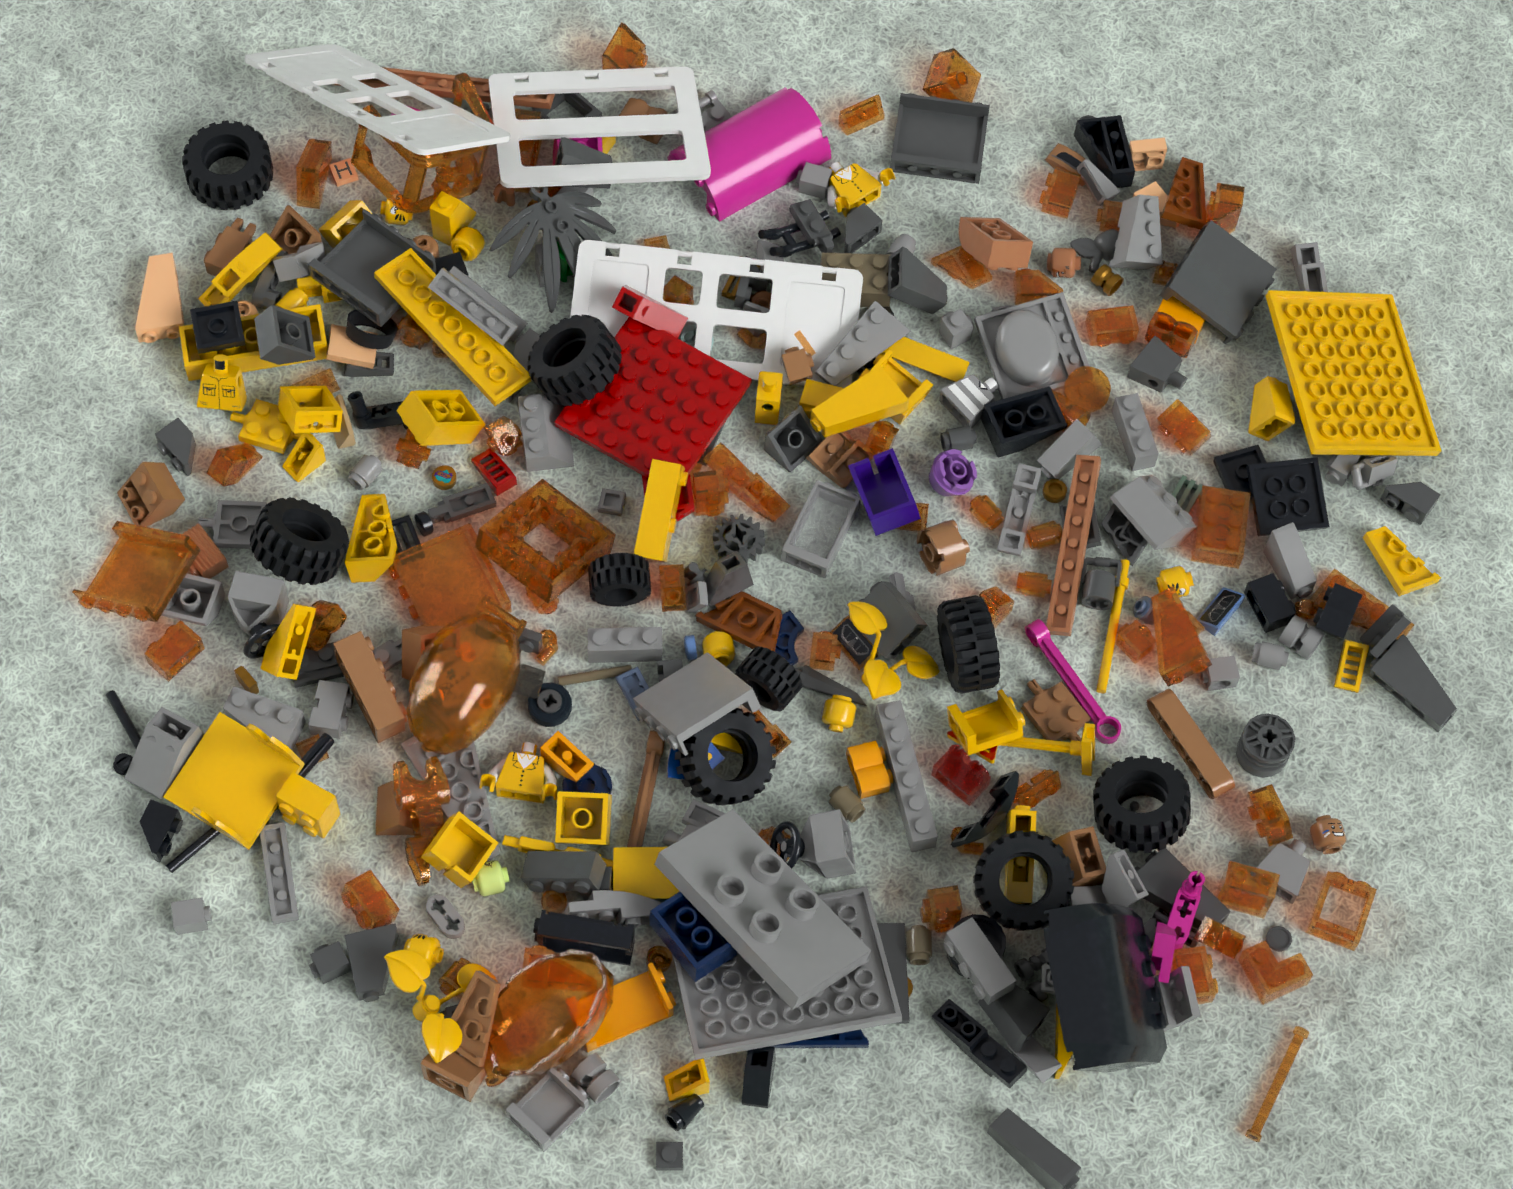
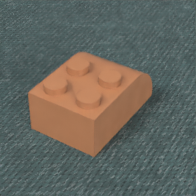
[959,217,1033,271]

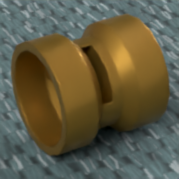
[1091,264,1124,296]

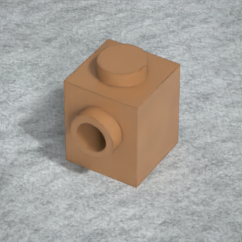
[782,347,814,385]

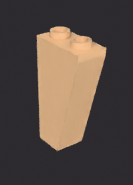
[135,253,185,343]

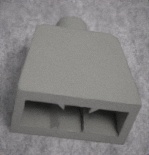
[1250,839,1310,904]

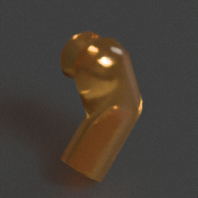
[737,328,767,350]
[535,629,558,666]
[951,827,984,855]

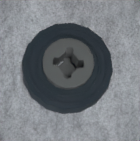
[528,683,572,727]

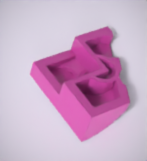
[1151,922,1177,983]

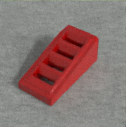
[471,448,517,496]

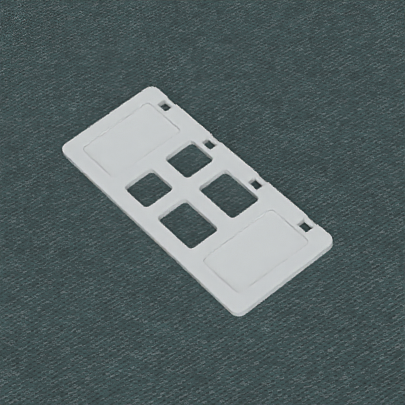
[245,44,510,155]
[570,240,863,388]

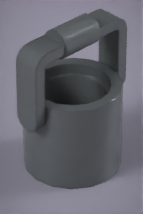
[1080,557,1122,610]

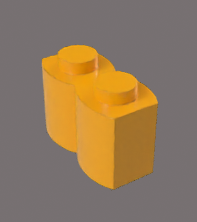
[846,740,893,799]

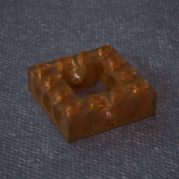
[475,479,616,604]

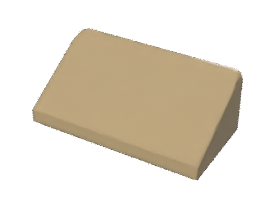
[333,394,356,449]

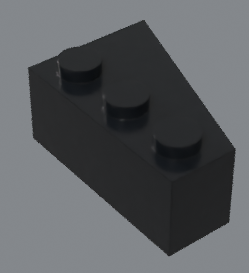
[1074,115,1135,188]

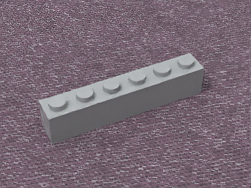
[875,700,938,852]

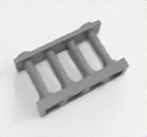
[428,266,528,346]

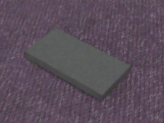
[877,923,910,1024]

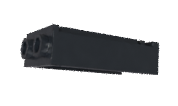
[533,910,635,966]

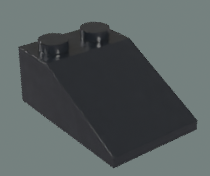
[980,386,1068,458]

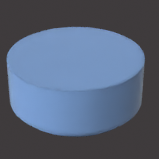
[684,635,697,660]

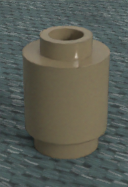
[829,785,866,823]
[906,925,932,965]

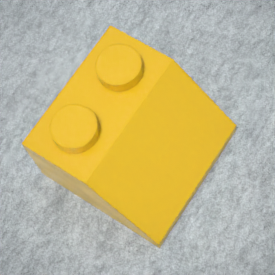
[318,200,372,248]

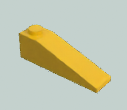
[344,494,397,583]

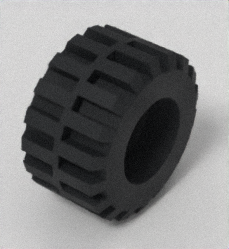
[588,553,651,607]
[735,646,803,712]

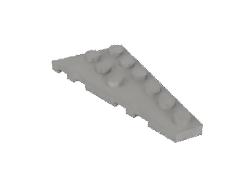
[401,707,500,862]

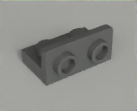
[1360,604,1411,658]

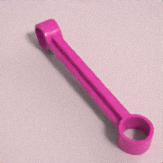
[1025,619,1121,744]

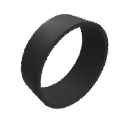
[346,310,398,349]

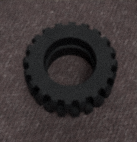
[182,120,273,210]
[527,314,622,406]
[250,497,349,585]
[937,595,1000,694]
[675,708,776,806]
[1093,755,1191,854]
[973,830,1074,931]

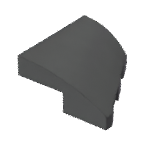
[1101,503,1148,566]

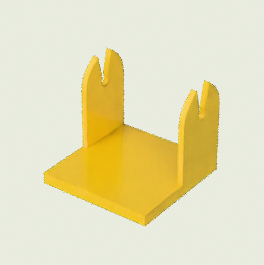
[163,712,305,850]

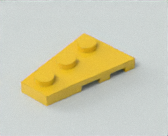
[1362,526,1441,596]

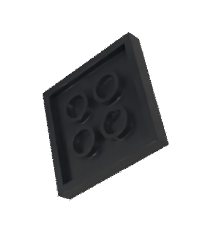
[1246,457,1330,537]

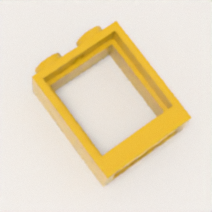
[278,386,343,433]

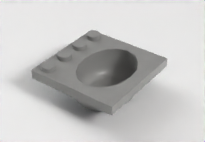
[974,292,1093,399]

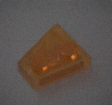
[931,245,993,289]

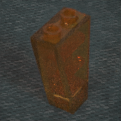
[1151,586,1212,687]

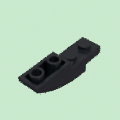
[931,999,1027,1089]

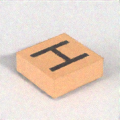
[329,158,359,187]

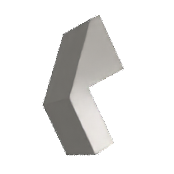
[273,242,326,282]

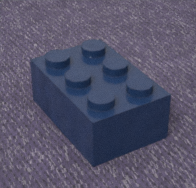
[649,892,737,982]

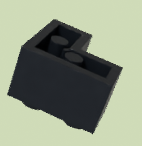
[1313,583,1363,640]

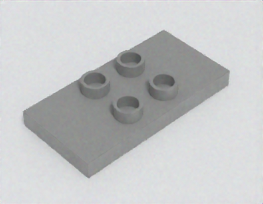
[654,809,871,1010]

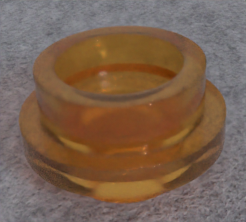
[1294,599,1318,619]

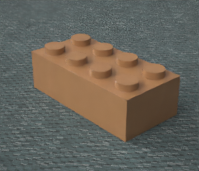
[333,631,407,743]

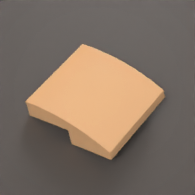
[326,324,378,369]

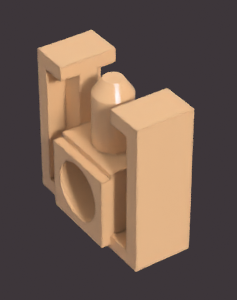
[1129,137,1167,171]

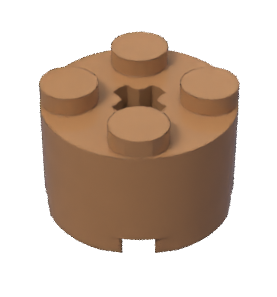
[917,520,970,576]

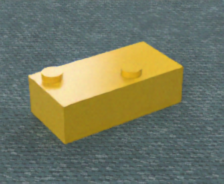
[634,459,688,562]

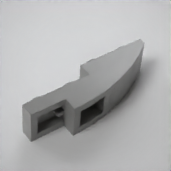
[564,890,661,928]

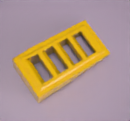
[1334,640,1369,693]

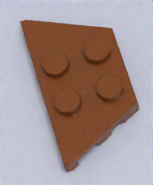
[695,591,782,652]

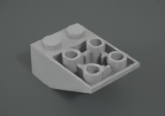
[125,707,204,800]

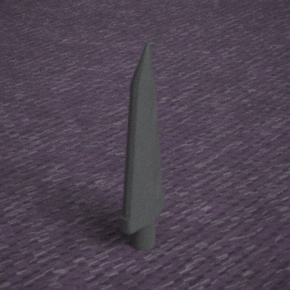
[794,665,867,706]

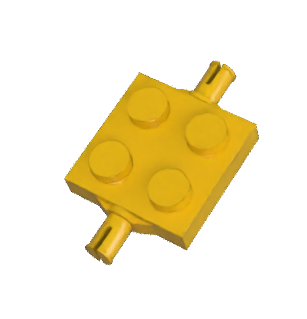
[230,399,302,454]

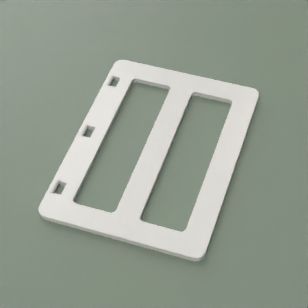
[489,67,711,188]

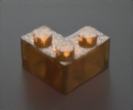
[1238,940,1313,1005]

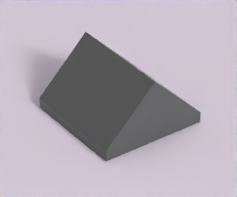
[764,405,822,472]

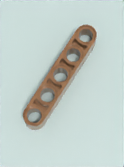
[1147,688,1235,799]

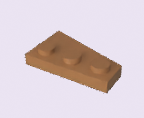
[451,971,501,1067]

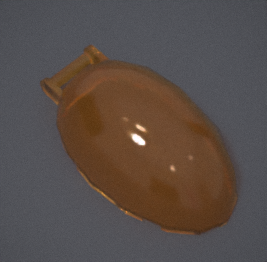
[406,595,527,755]
[484,949,614,1087]

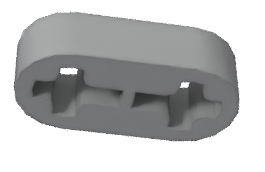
[426,894,465,939]

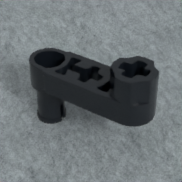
[347,391,411,432]

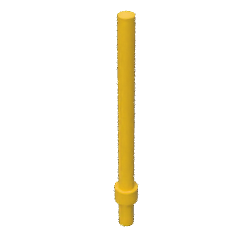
[1096,559,1130,694]

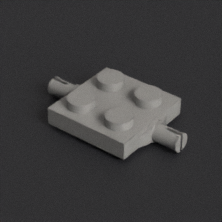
[198,500,267,549]

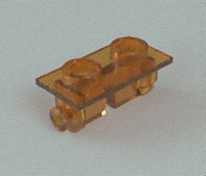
[1013,769,1062,808]

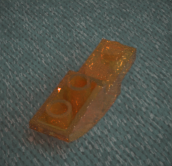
[703,442,790,523]

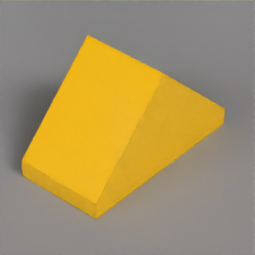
[282,433,326,482]
[663,1059,710,1101]

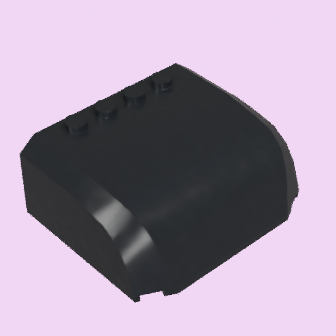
[1044,903,1167,1072]

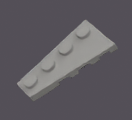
[815,301,911,386]

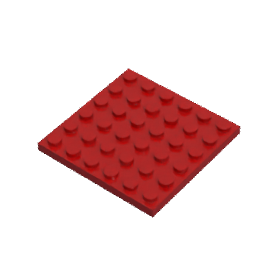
[554,317,752,478]

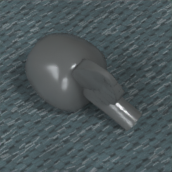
[1070,229,1119,273]

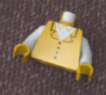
[827,162,896,217]
[479,742,557,804]

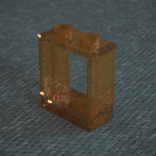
[1216,861,1280,919]
[1305,871,1377,951]

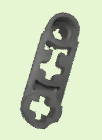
[251,250,288,310]

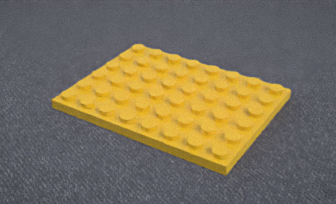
[1265,290,1441,456]

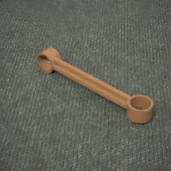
[627,730,665,847]

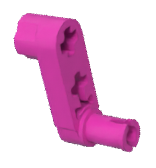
[1166,871,1205,952]

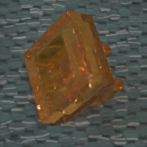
[1152,260,1178,286]

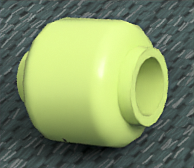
[472,860,510,897]

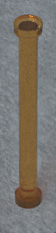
[1245,1026,1309,1142]

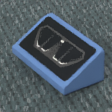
[1195,587,1245,636]

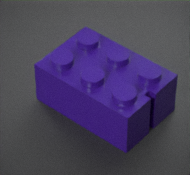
[848,448,921,536]

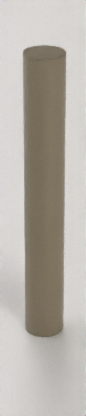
[558,665,632,686]

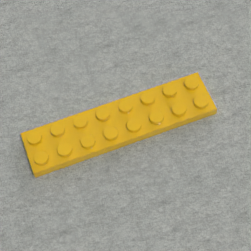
[374,248,532,406]

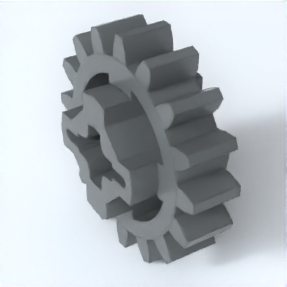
[713,514,765,565]

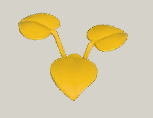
[847,601,940,700]
[384,950,498,1063]

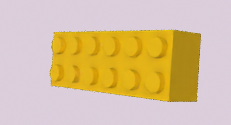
[179,304,328,381]

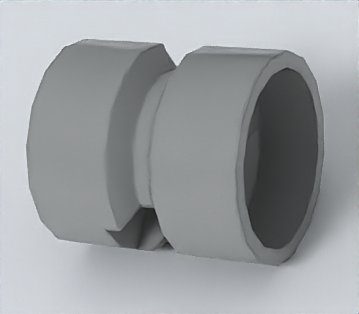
[1278,615,1325,660]
[571,1053,621,1104]

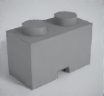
[308,680,354,739]

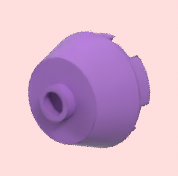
[929,449,977,497]

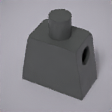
[1127,336,1188,392]

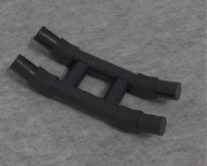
[758,210,841,257]

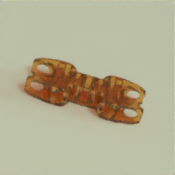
[393,756,450,886]

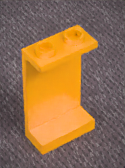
[566,962,676,1052]

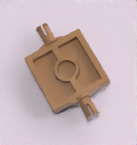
[1021,679,1091,741]

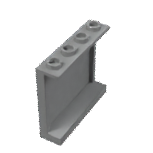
[633,652,761,756]

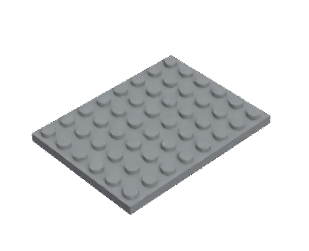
[672,886,902,1060]

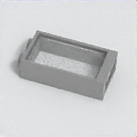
[781,480,861,578]

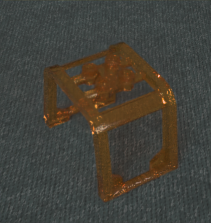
[351,73,494,214]

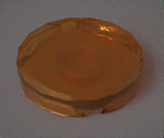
[1063,366,1111,413]

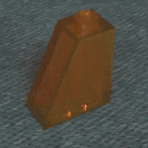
[296,139,332,209]

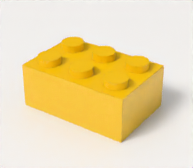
[396,390,485,446]

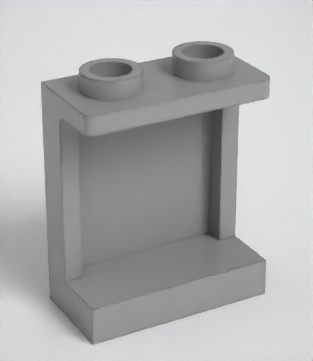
[505,1065,589,1152]

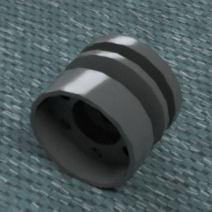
[1236,713,1296,778]

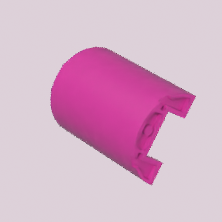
[667,87,831,222]

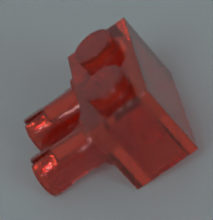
[931,744,991,806]

